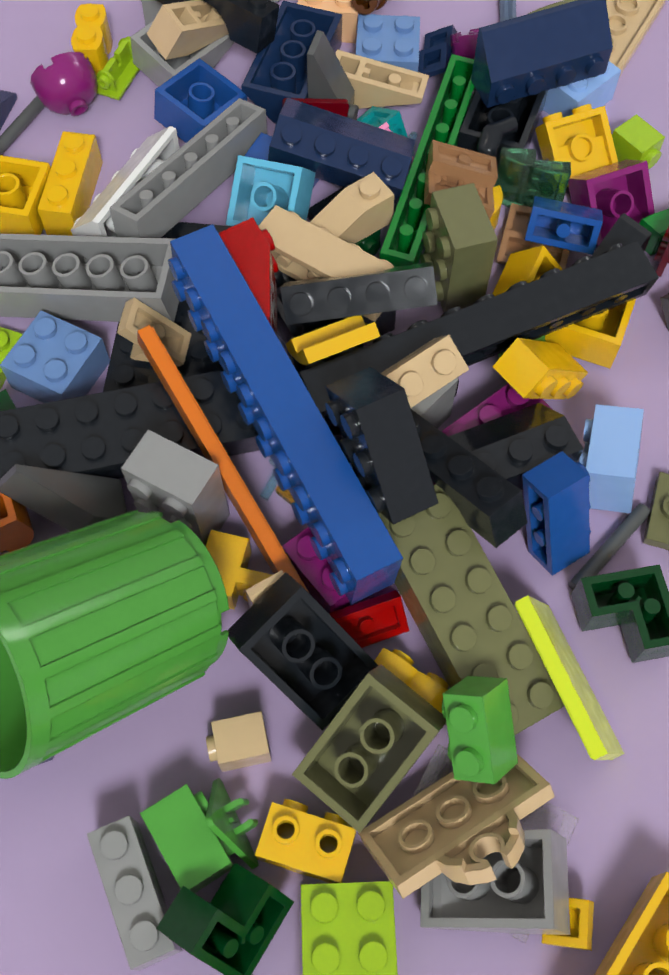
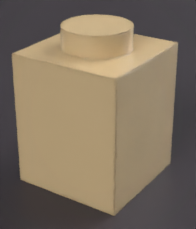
[206,711,272,772]

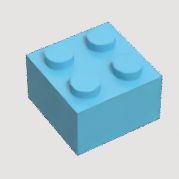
[226,155,316,226]

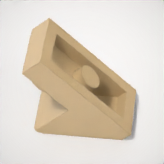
[117,297,191,366]

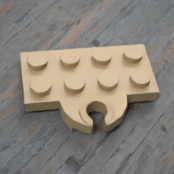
[358,754,555,899]

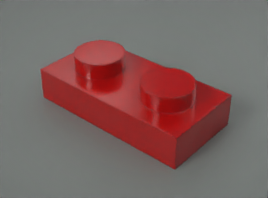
[328,590,410,648]

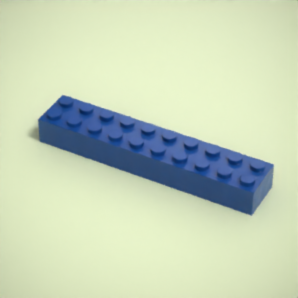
[168,224,403,605]

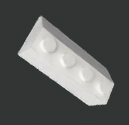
[71,126,180,237]

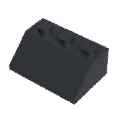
[449,403,584,490]

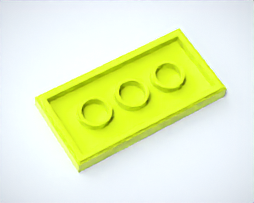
[515,595,625,760]

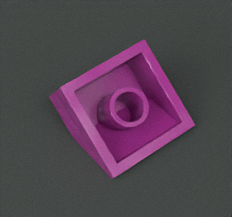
[567,160,655,247]

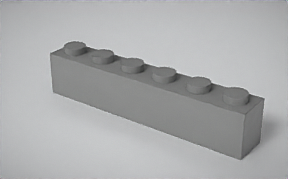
[110,98,267,238]

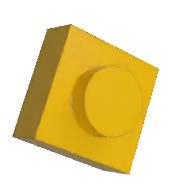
[542,898,594,951]

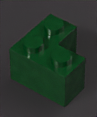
[571,564,669,663]
[156,863,294,975]

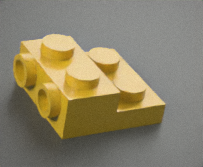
[535,104,618,190]

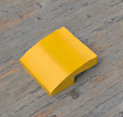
[285,315,380,365]

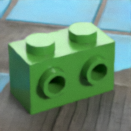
[442,676,518,785]
[140,784,235,893]

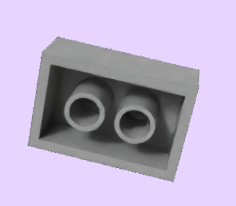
[121,430,230,546]

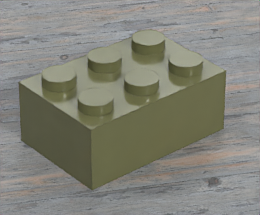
[420,183,498,312]
[292,664,446,833]

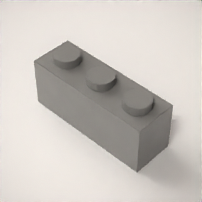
[87,815,182,971]

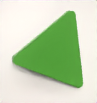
[205,778,259,869]

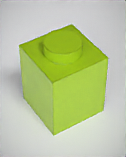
[612,114,665,169]

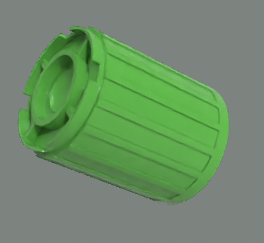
[0,510,229,779]

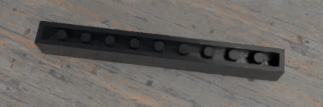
[299,241,659,423]

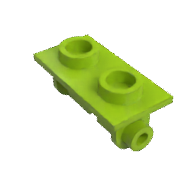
[97,36,140,100]

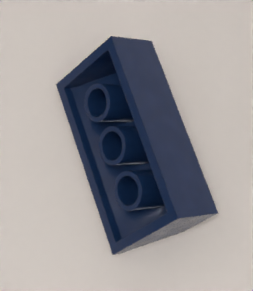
[471,0,613,108]
[241,1,342,124]
[268,97,415,204]

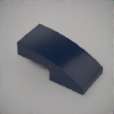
[418,24,457,77]

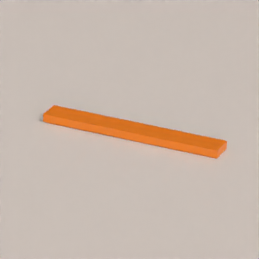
[137,325,310,594]

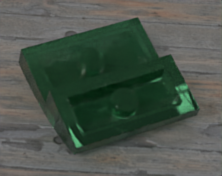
[494,147,571,208]

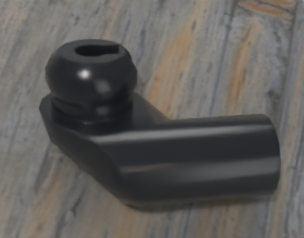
[477,115,518,157]

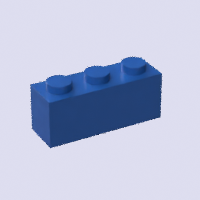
[522,451,591,576]

